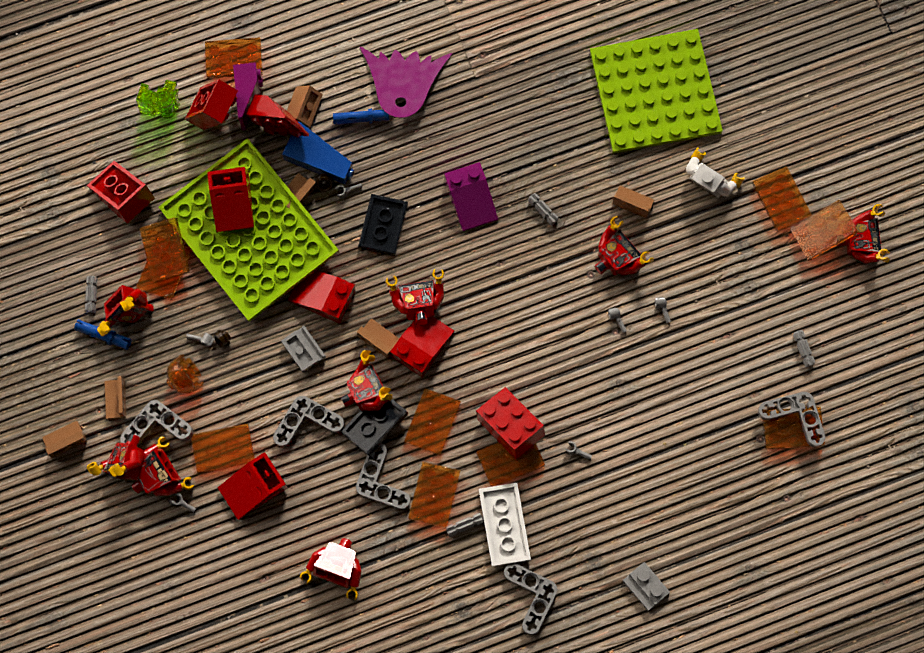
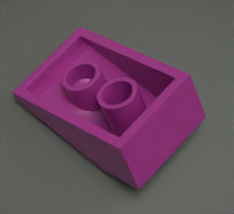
[233,62,264,131]
[444,162,498,231]

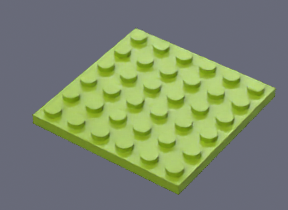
[590,29,723,154]

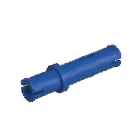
[333,108,390,124]
[74,319,132,350]

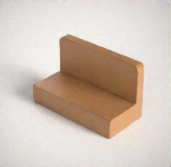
[287,85,323,127]
[287,173,316,209]
[612,185,654,218]
[357,319,399,359]
[105,376,127,420]
[42,421,87,458]

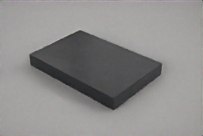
[358,194,408,256]
[341,399,408,456]

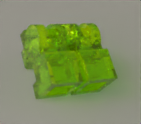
[136,80,180,119]

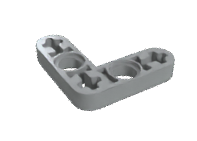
[758,392,825,448]
[273,396,344,448]
[120,400,193,445]
[356,443,410,510]
[504,563,557,635]

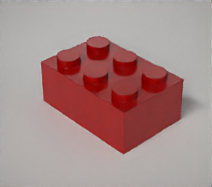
[185,79,238,130]
[476,387,545,459]

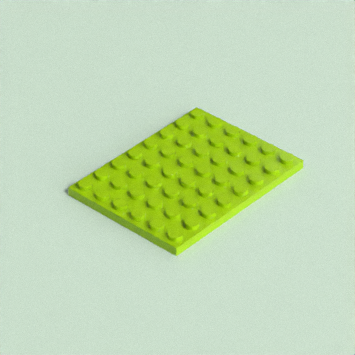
[158,138,340,322]

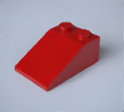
[87,161,155,224]
[288,271,356,324]
[390,317,455,378]

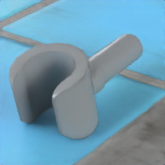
[335,183,362,198]
[655,297,671,323]
[608,308,627,333]
[186,333,214,347]
[565,441,592,460]
[168,493,196,513]

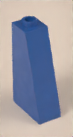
[282,122,354,185]

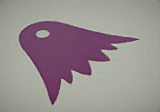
[360,47,452,118]

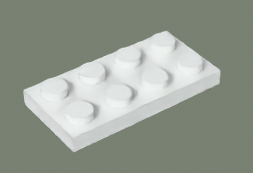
[479,483,531,567]

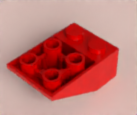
[246,95,309,137]
[207,167,254,233]
[217,452,288,520]

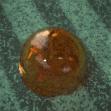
[167,354,204,394]

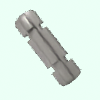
[528,193,559,225]
[85,276,98,313]
[793,330,815,367]
[446,513,484,537]

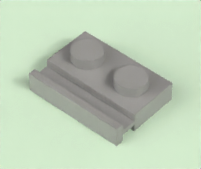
[281,325,326,373]
[622,562,670,611]

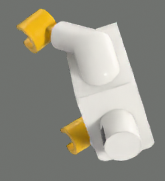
[686,148,745,199]

